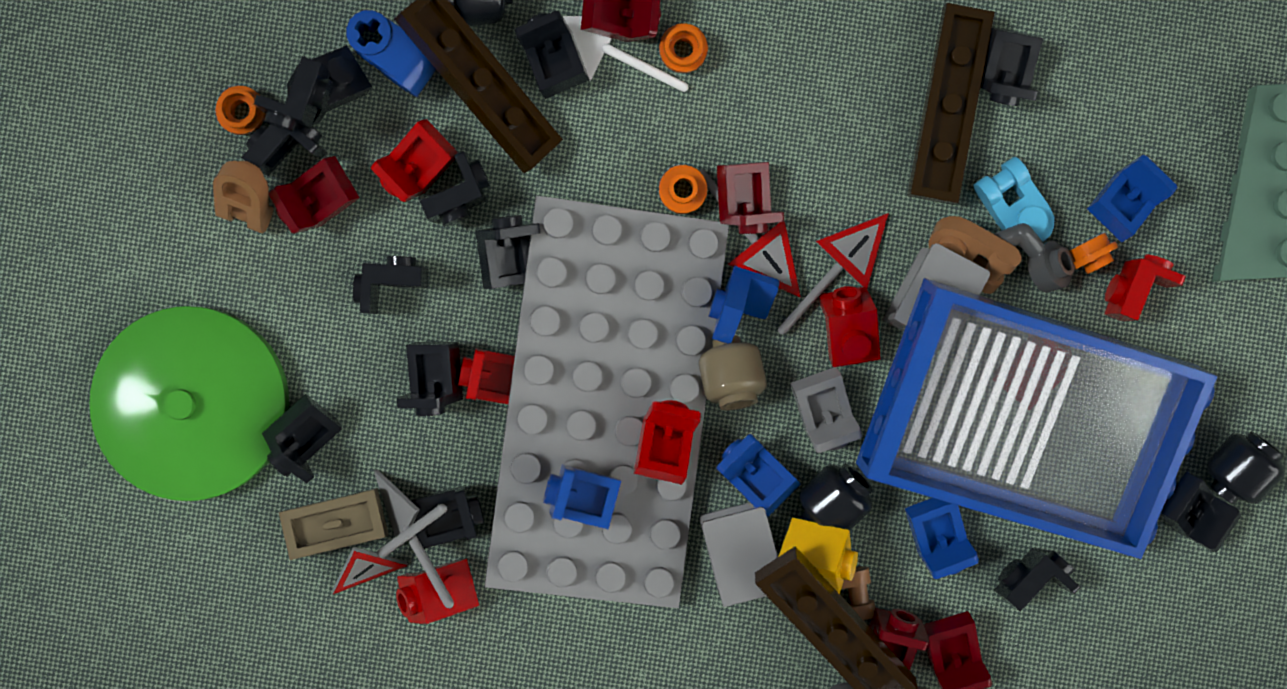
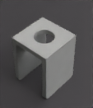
[882,243,990,350]
[700,502,778,608]

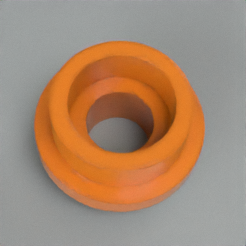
[659,23,708,73]
[216,86,266,135]
[659,165,707,214]
[1070,233,1119,274]

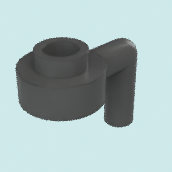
[981,223,1075,293]

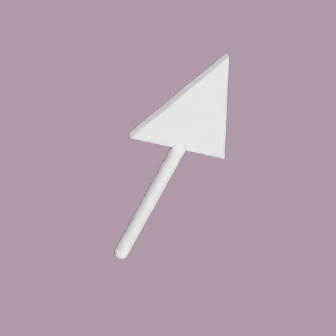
[563,16,689,92]

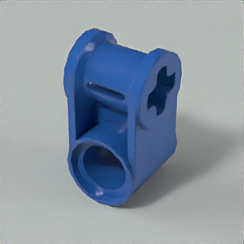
[346,10,436,98]

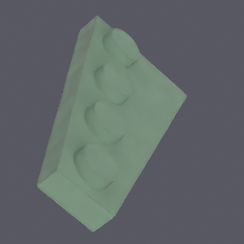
[1212,84,1287,282]

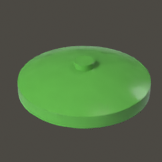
[89,306,290,501]

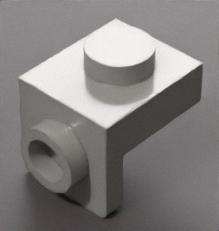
[790,367,863,453]

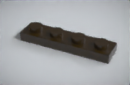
[394,0,563,173]
[907,3,995,205]
[755,546,918,689]

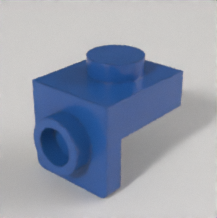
[1087,155,1177,243]
[708,266,780,344]
[716,434,801,518]
[543,464,621,529]
[904,498,979,579]

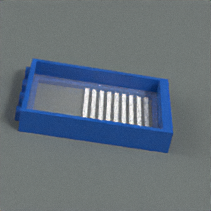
[856,278,1218,559]

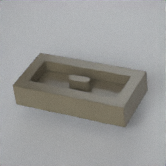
[279,488,389,560]

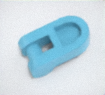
[973,157,1054,246]

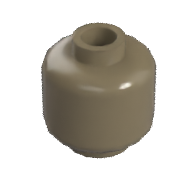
[699,335,767,411]

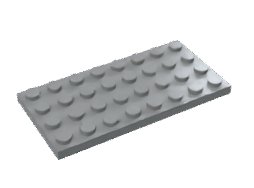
[485,195,729,609]

